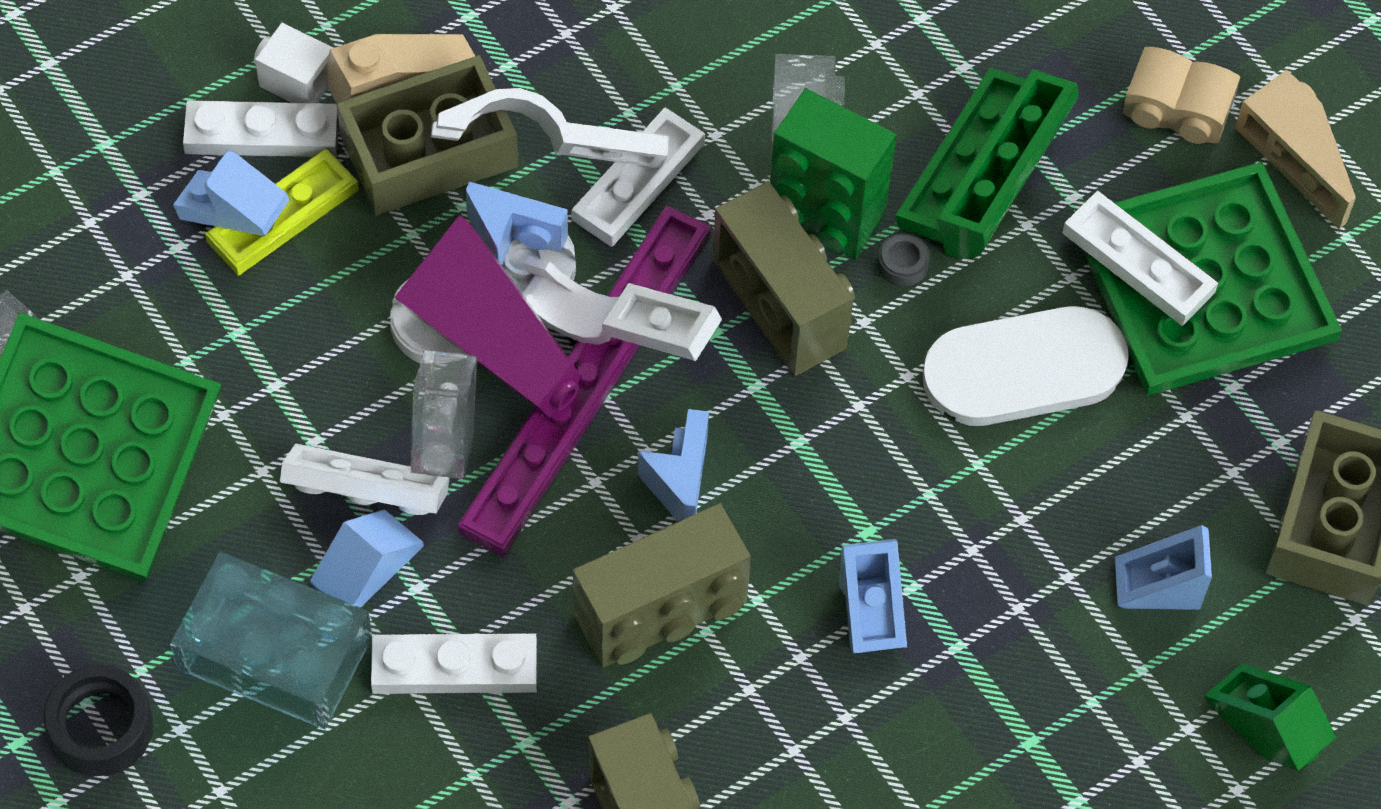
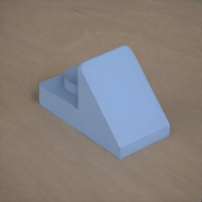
[173,150,290,236]
[466,182,568,265]
[638,409,709,522]
[839,539,907,654]

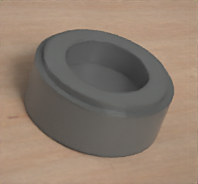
[877,233,930,287]

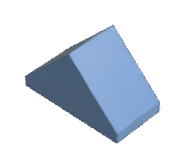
[309,509,424,619]
[1115,525,1212,610]

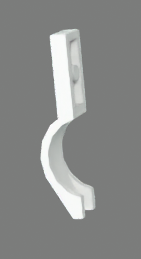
[431,88,669,167]
[522,256,722,361]

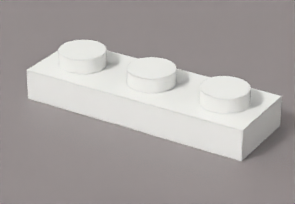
[183,101,339,157]
[572,107,705,247]
[1062,191,1218,326]
[280,444,450,515]
[371,634,537,694]

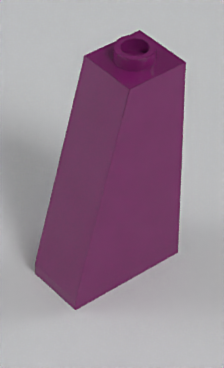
[394,215,582,418]

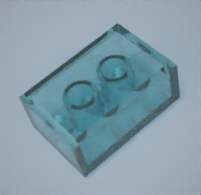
[170,551,372,730]

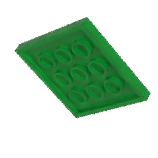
[1082,162,1342,396]
[0,312,221,582]

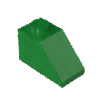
[1204,663,1336,771]

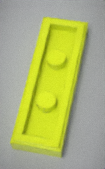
[205,149,359,276]

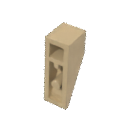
[327,34,475,103]
[1235,70,1356,229]

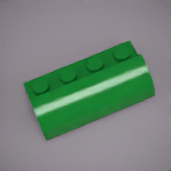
[895,67,1079,259]

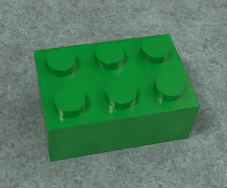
[770,88,897,260]

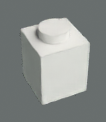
[254,23,333,103]

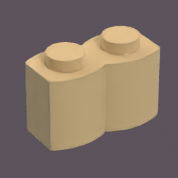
[1123,47,1240,144]

